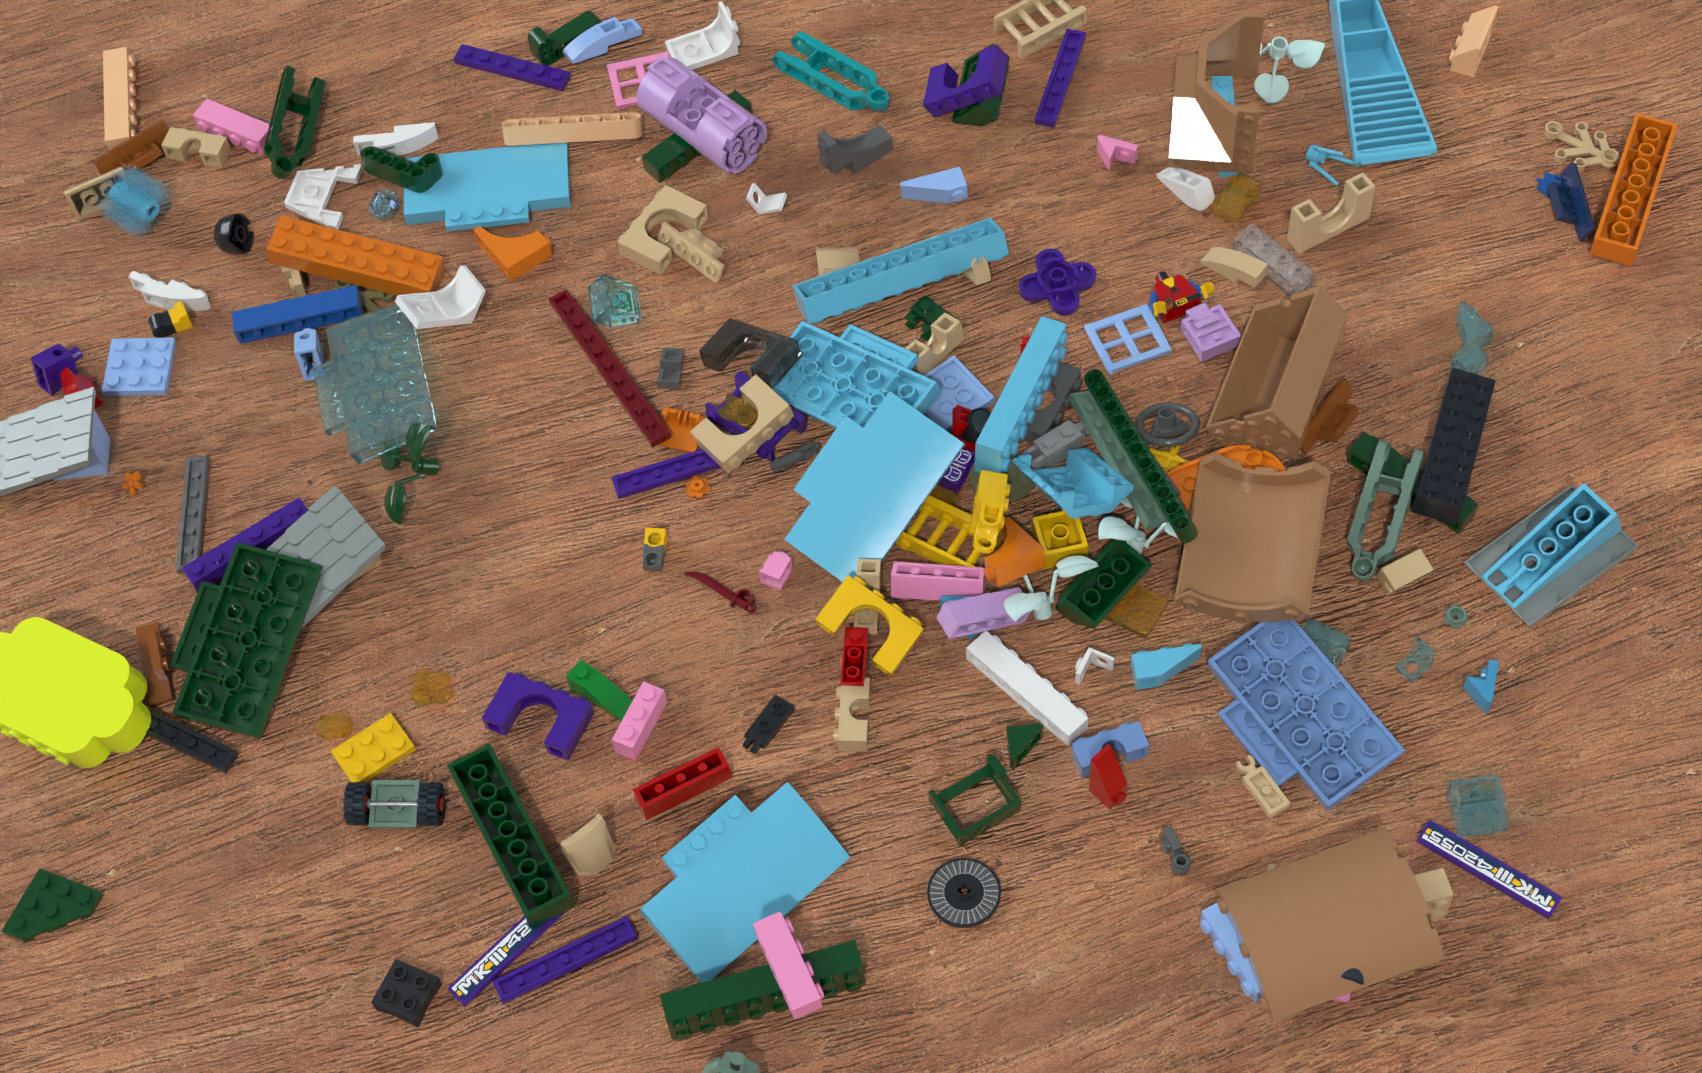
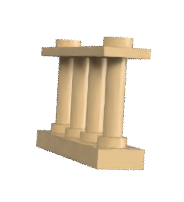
[994,0,1087,59]

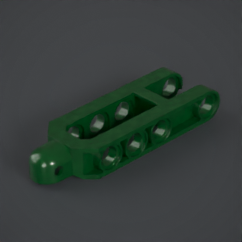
[263,65,325,179]

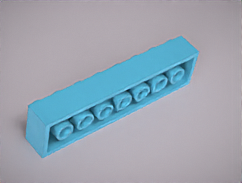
[974,316,1068,473]

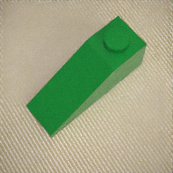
[566,659,633,722]

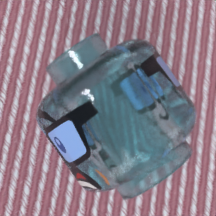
[368,189,399,221]

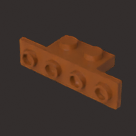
[93,120,169,175]
[1300,378,1360,454]
[136,622,173,706]

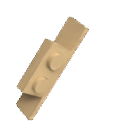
[658,222,725,283]

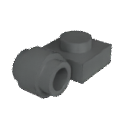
[1160,826,1191,876]

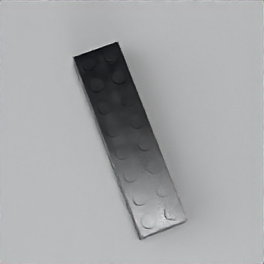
[1411,367,1496,525]

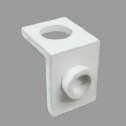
[746,183,787,215]
[1075,647,1115,685]

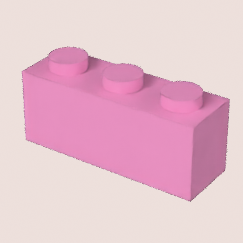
[612,682,667,761]

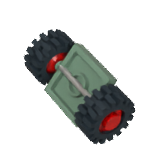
[343,780,445,829]

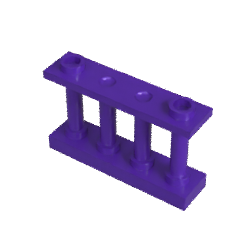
[705,371,807,462]

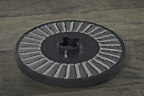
[927,858,1001,928]

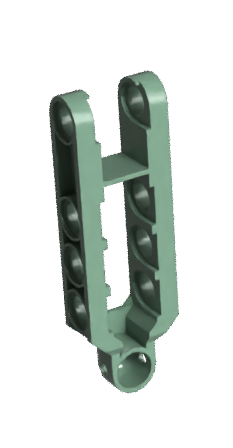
[1347,440,1425,582]

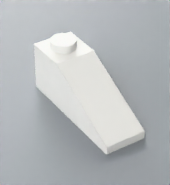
[1156,167,1216,211]

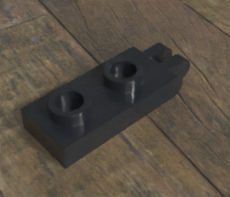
[742,695,795,754]

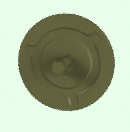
[969,456,1033,503]

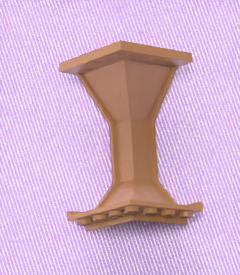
[1168,11,1264,173]

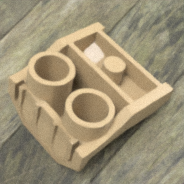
[815,247,860,276]
[560,814,617,876]

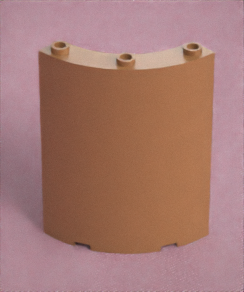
[1174,452,1331,624]
[1217,828,1445,1021]

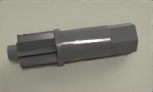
[769,441,820,474]

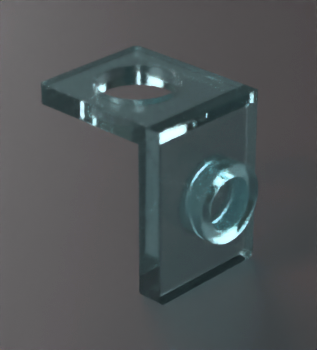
[1395,637,1436,683]

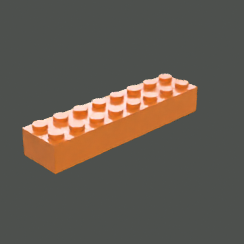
[1589,113,1678,266]
[266,215,444,295]

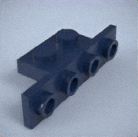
[1548,163,1595,242]

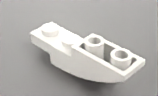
[353,122,438,156]
[128,271,211,312]

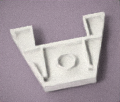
[284,164,363,230]

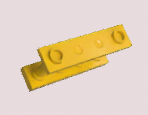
[896,495,1002,567]

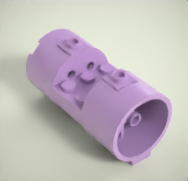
[637,55,767,174]

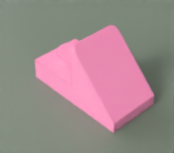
[1097,135,1138,170]

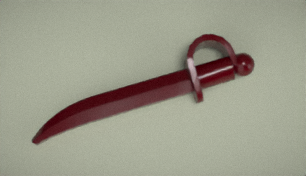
[685,572,756,614]

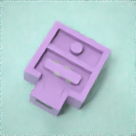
[1181,303,1241,362]

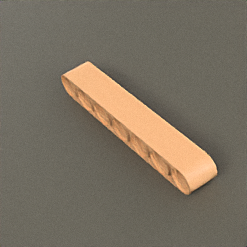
[501,112,643,146]

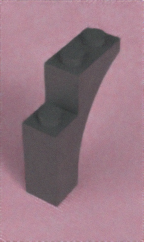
[818,125,893,174]

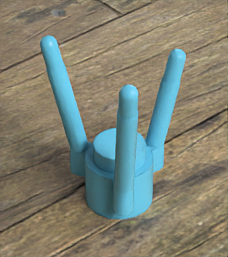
[1306,144,1360,186]

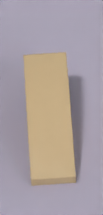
[1200,247,1268,288]

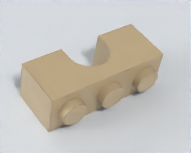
[161,127,231,168]
[905,313,965,375]
[834,678,871,752]

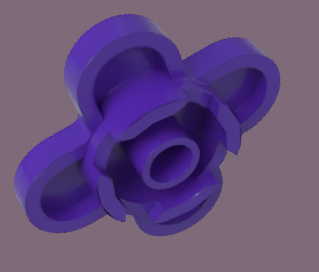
[1019,249,1096,316]

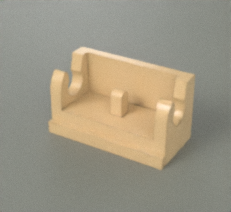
[1376,549,1434,593]

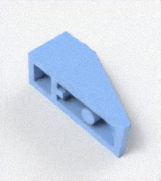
[900,167,968,204]

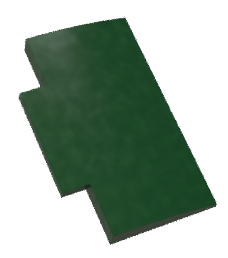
[170,542,323,739]

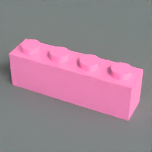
[193,99,269,155]
[891,562,985,601]
[753,911,824,1020]

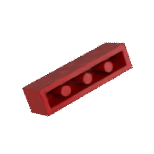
[633,747,732,820]

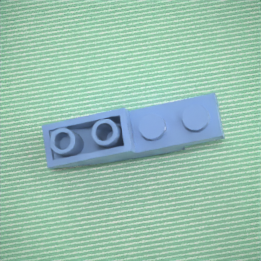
[563,17,642,64]

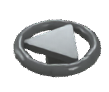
[1135,402,1200,447]

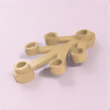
[1544,121,1620,172]

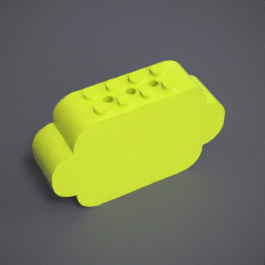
[0,617,151,768]

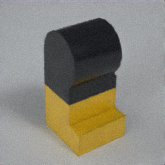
[148,301,193,338]

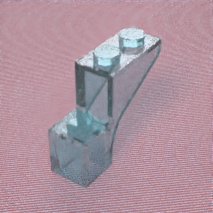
[1450,301,1494,374]

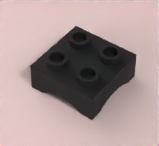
[371,959,442,1027]

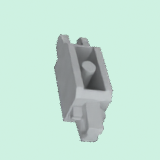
[1021,419,1089,470]

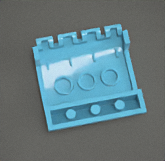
[1012,448,1134,519]

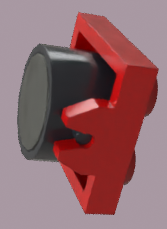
[952,405,991,452]

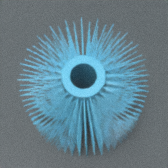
[96,164,172,238]

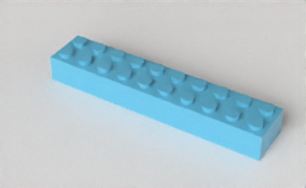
[792,217,1009,324]

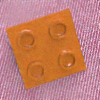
[659,406,707,453]

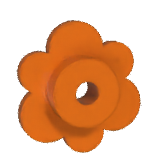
[685,476,711,499]

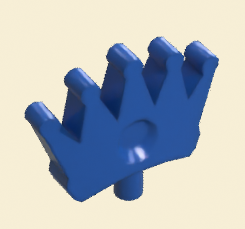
[1536,172,1561,198]

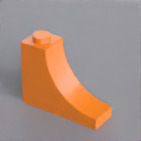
[473,226,553,281]
[984,517,1046,587]

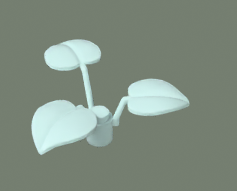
[1254,36,1325,104]
[1098,497,1178,555]
[1004,555,1098,622]

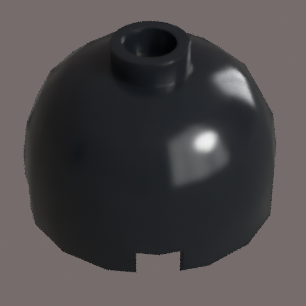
[213,213,254,255]

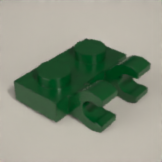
[905,295,956,341]

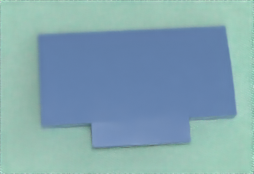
[1208,620,1405,812]

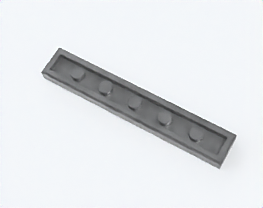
[176,456,210,574]

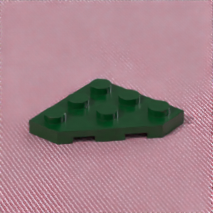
[1,868,104,943]

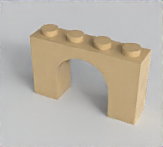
[1287,172,1376,254]
[617,185,708,275]
[690,375,794,474]

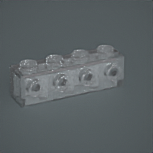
[1232,223,1315,297]

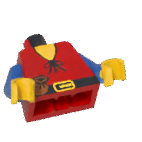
[1148,272,1216,324]

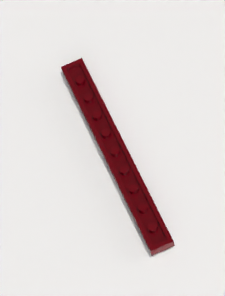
[548,289,671,448]

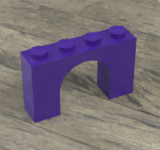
[923,44,1008,118]
[482,672,594,761]

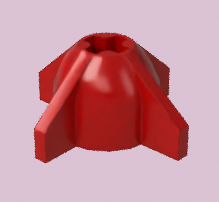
[60,367,104,408]

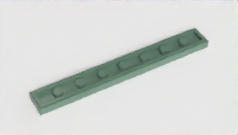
[1068,391,1168,530]

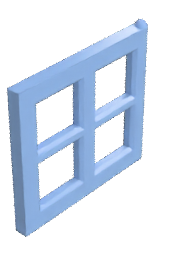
[1084,304,1172,374]

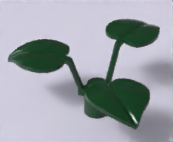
[381,423,439,524]

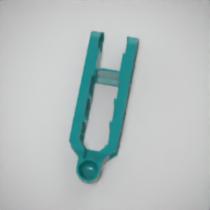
[772,31,890,112]

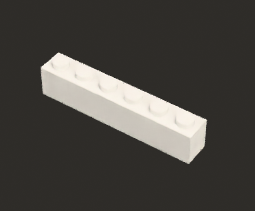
[966,631,1088,747]

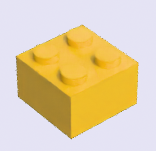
[1032,511,1088,570]

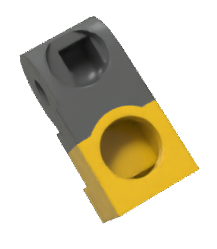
[643,528,668,571]

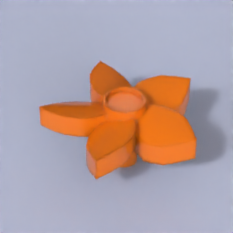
[121,471,143,497]

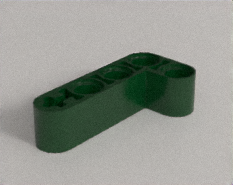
[528,11,602,66]
[360,146,443,193]

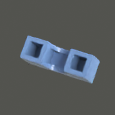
[1071,721,1150,778]

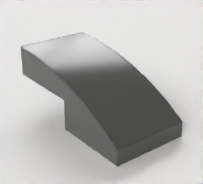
[657,348,684,389]

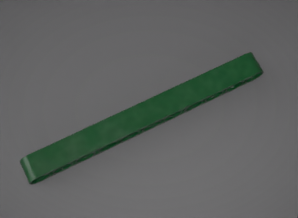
[1084,369,1198,543]

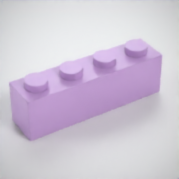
[936,587,1031,639]

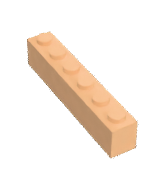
[103,47,137,150]

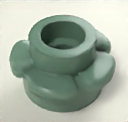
[1444,606,1467,628]

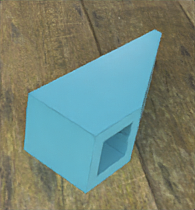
[1130,644,1202,690]

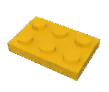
[331,713,416,782]

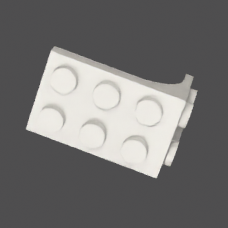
[665,1,740,70]
[395,265,485,329]

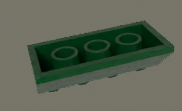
[952,44,1010,127]
[1055,539,1152,629]

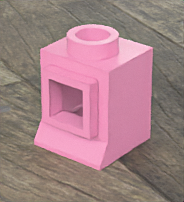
[759,551,793,591]

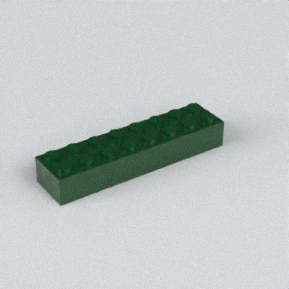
[447,743,575,929]
[660,940,866,1040]

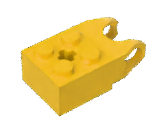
[969,469,1011,554]

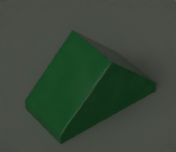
[1006,723,1044,770]

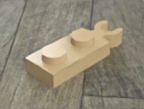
[1236,755,1290,819]

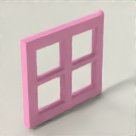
[607,52,670,109]

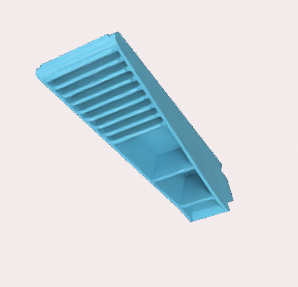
[1329,0,1437,165]

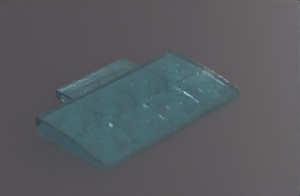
[312,305,437,464]

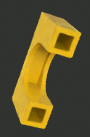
[815,575,924,677]

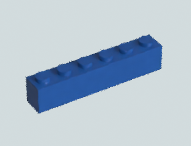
[232,285,364,344]

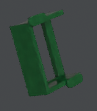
[929,755,1021,847]

